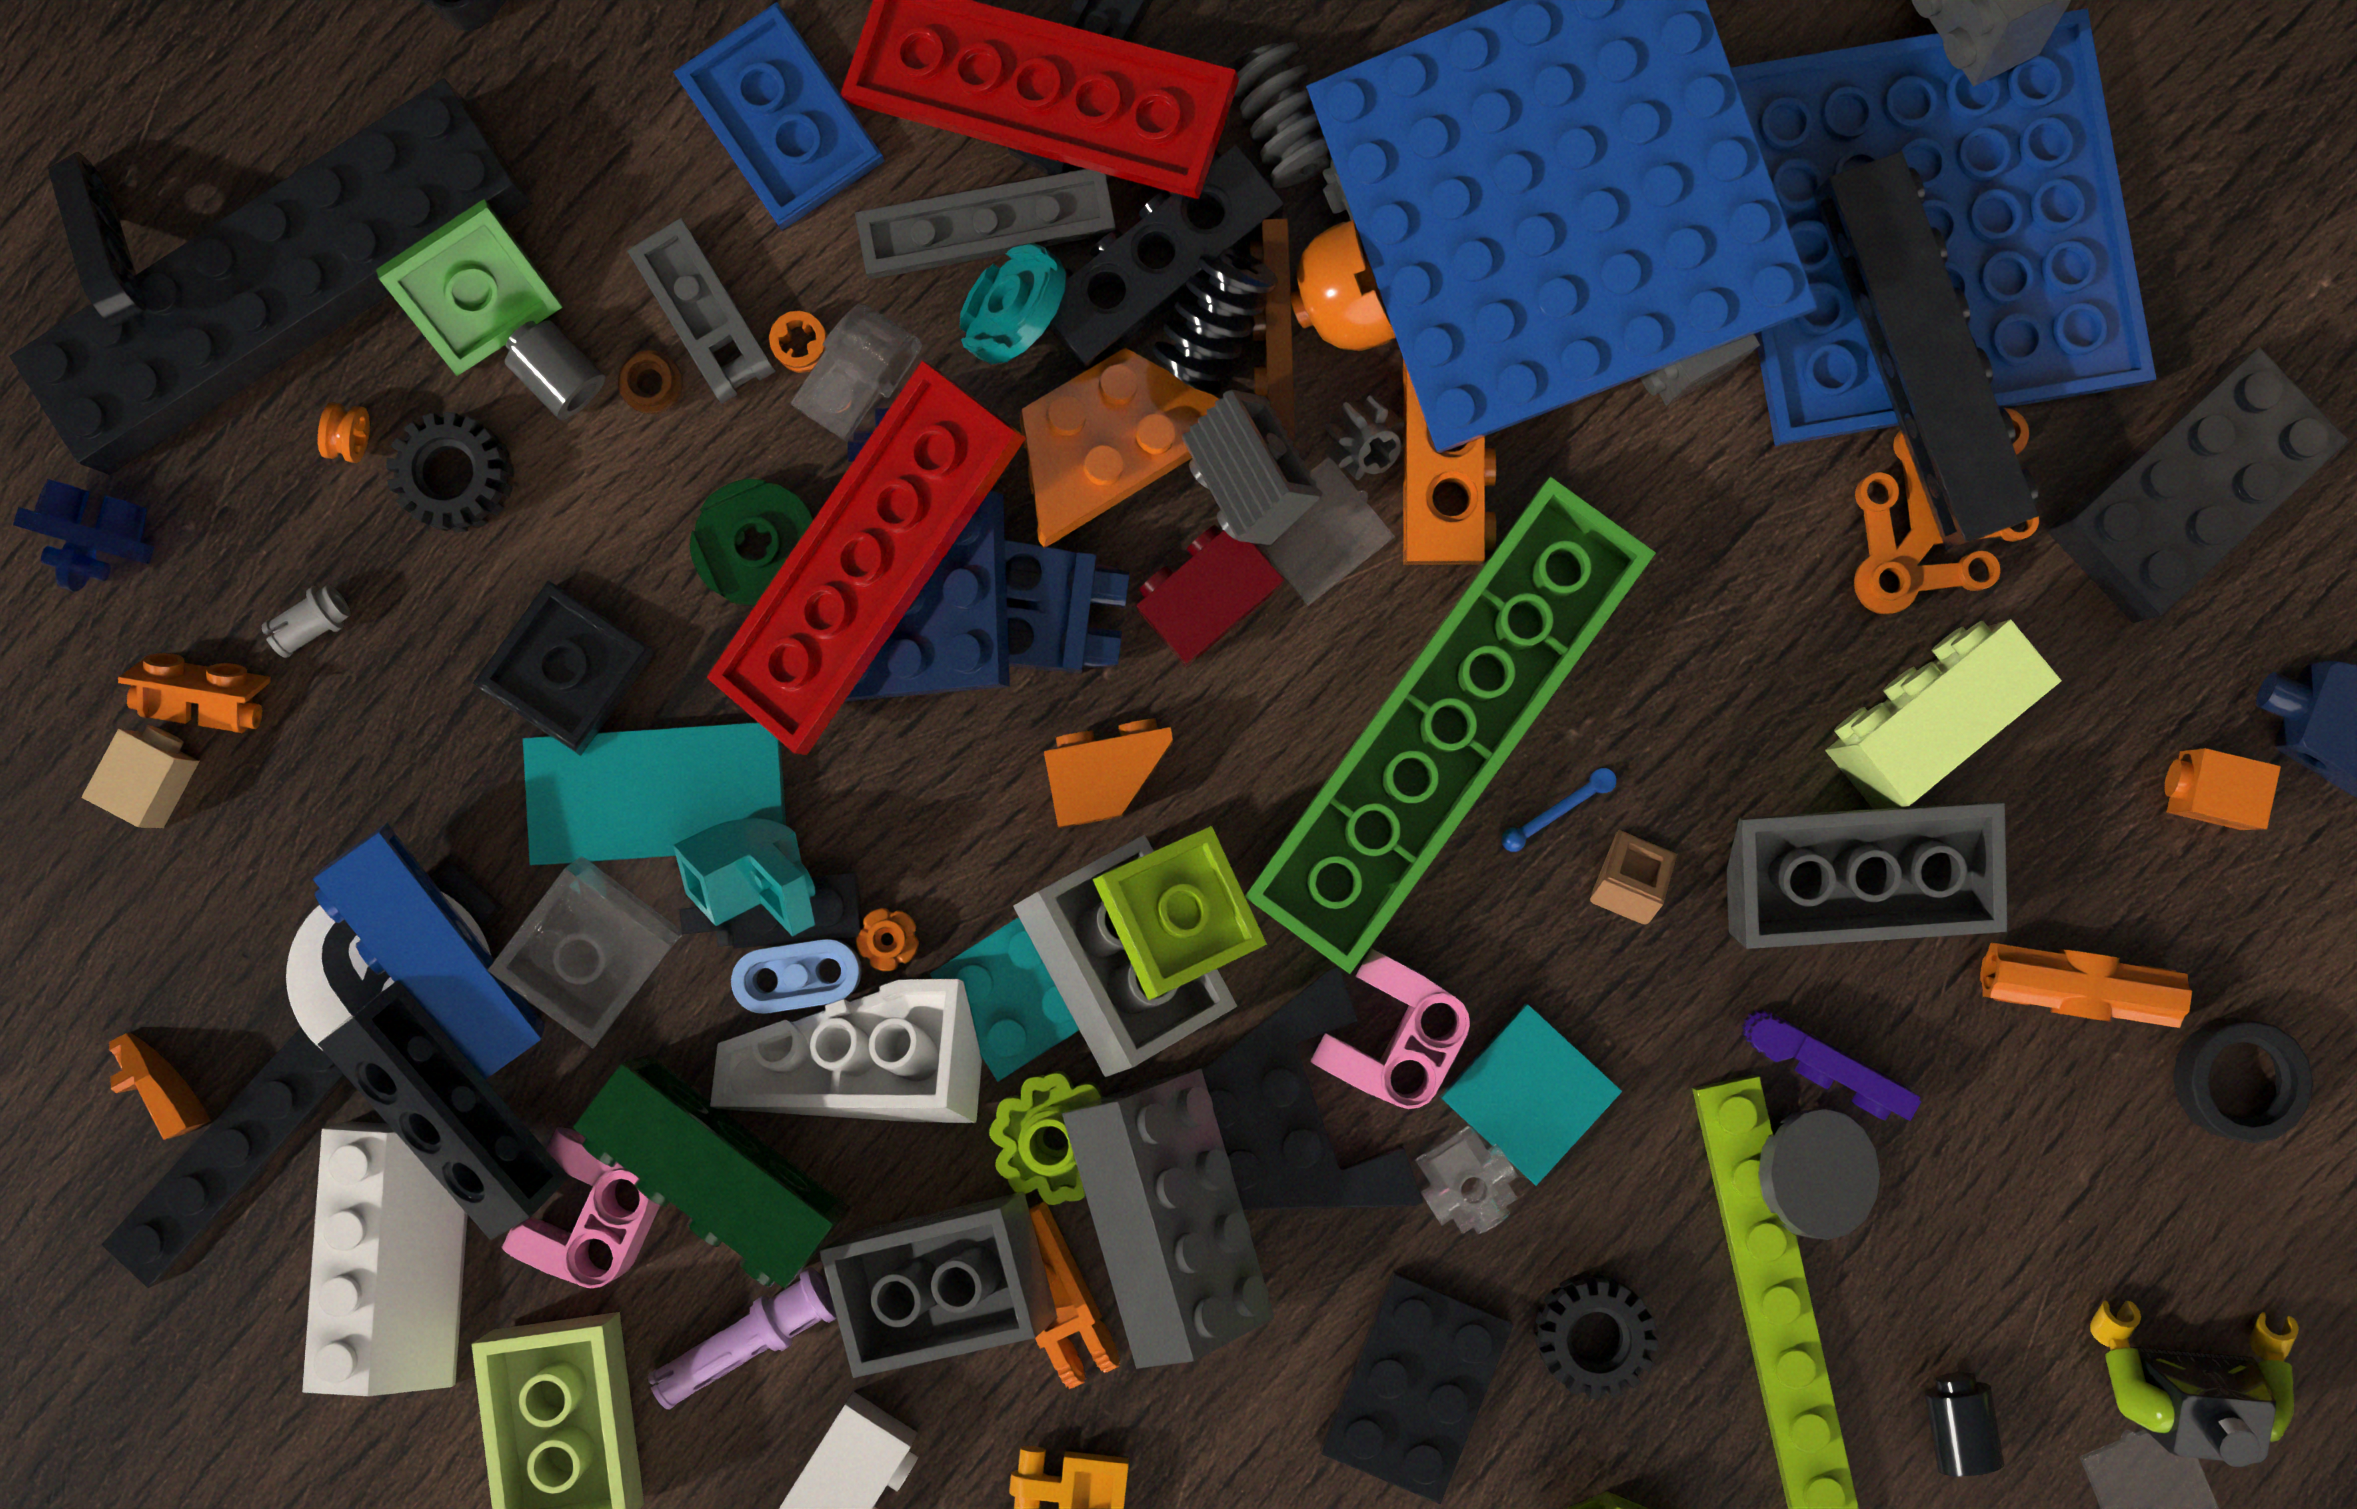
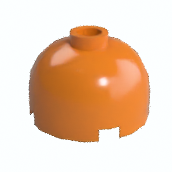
[1290,219,1396,351]

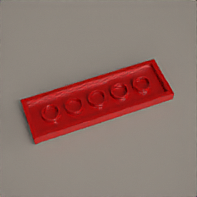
[841,0,1239,199]
[706,361,1026,755]

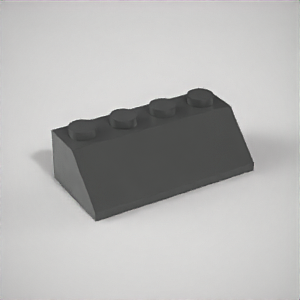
[1727,801,2007,949]

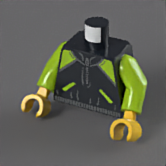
[2090,1300,2299,1467]

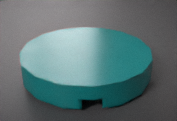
[959,243,1066,365]

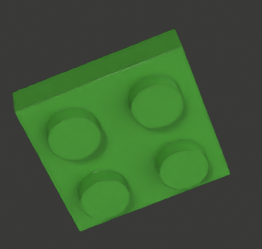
[376,199,563,376]

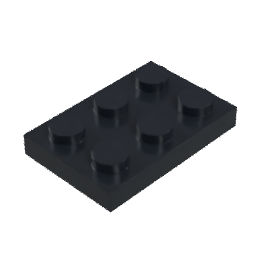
[1320,1271,1514,1504]

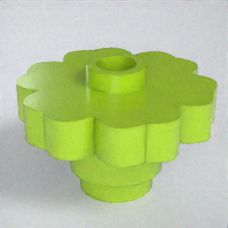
[989,1071,1103,1205]

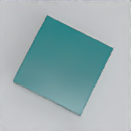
[1439,1003,1622,1186]

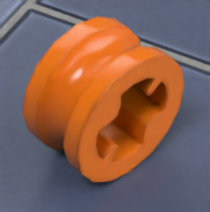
[769,311,830,373]
[318,402,370,463]

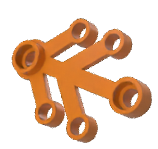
[1854,408,2039,614]

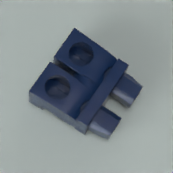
[1005,540,1129,674]

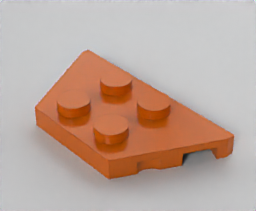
[1020,348,1220,548]

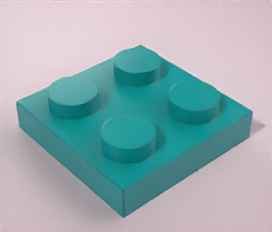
[930,917,1079,1082]

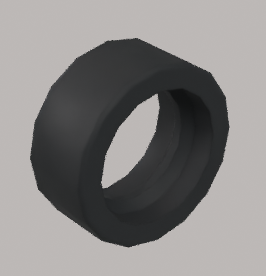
[2173,1018,2314,1144]

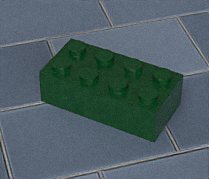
[573,1054,850,1289]

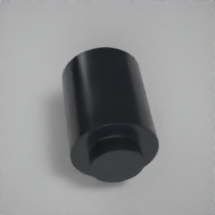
[1925,1372,2005,1476]

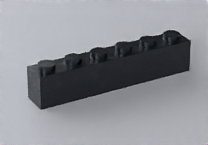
[1813,151,2039,550]

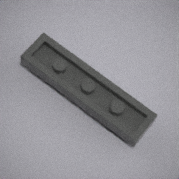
[855,169,1116,280]

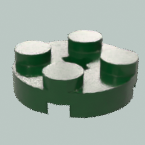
[690,478,815,607]

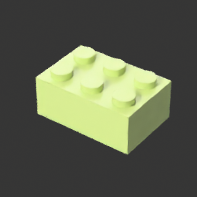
[1825,619,2062,809]
[472,1312,644,1509]

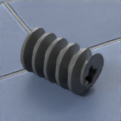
[1227,42,1331,188]

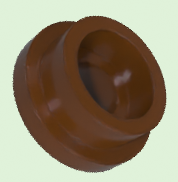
[618,350,683,414]

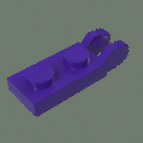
[1741,1009,1921,1121]

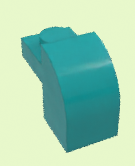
[673,818,815,936]

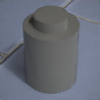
[505,321,606,420]

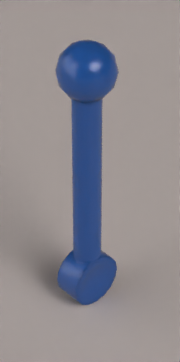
[1501,768,1616,852]

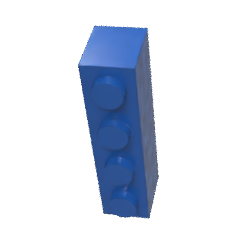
[313,823,545,1080]

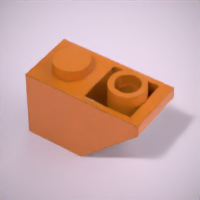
[1044,718,1173,828]

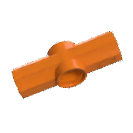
[1980,943,2192,1028]

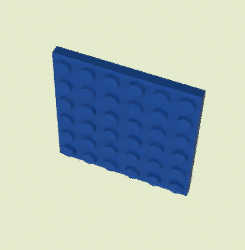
[1306,0,1817,453]
[1731,8,2156,446]

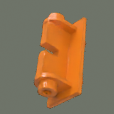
[118,653,270,733]

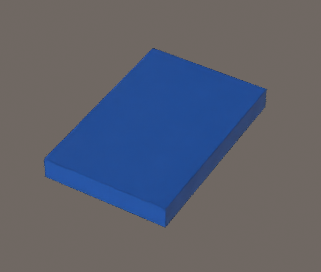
[673,2,885,231]

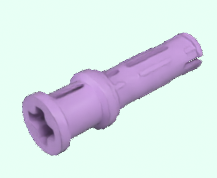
[648,1267,837,1410]

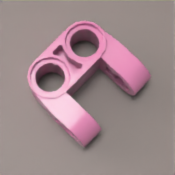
[1311,948,1470,1109]
[502,1127,660,1289]

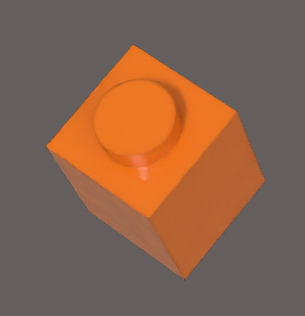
[2165,748,2281,830]

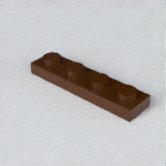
[1250,218,1296,448]

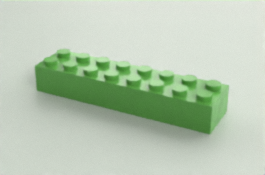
[1244,476,1656,974]

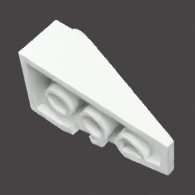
[710,979,982,1123]

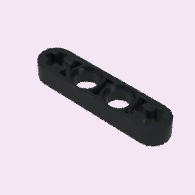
[48,152,147,328]

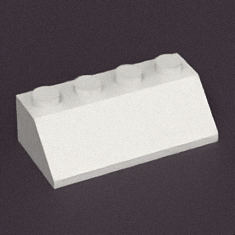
[302,1121,468,1396]

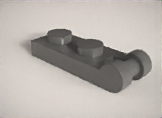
[627,218,776,404]

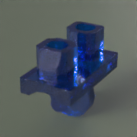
[13,479,154,592]

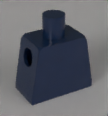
[2256,661,2357,798]

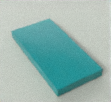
[523,723,786,865]

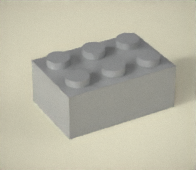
[1013,834,1237,1077]

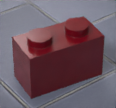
[1136,524,1284,669]

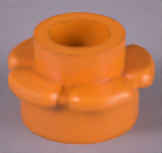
[856,908,919,971]

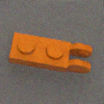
[1029,1201,1120,1389]

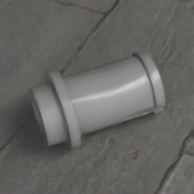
[262,584,351,658]

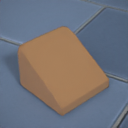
[1590,830,1677,924]

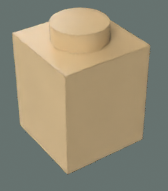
[81,725,200,828]

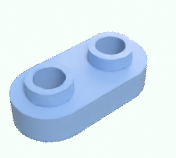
[731,939,862,1014]

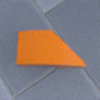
[109,1032,211,1140]

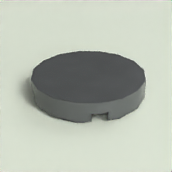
[1758,1109,1880,1240]

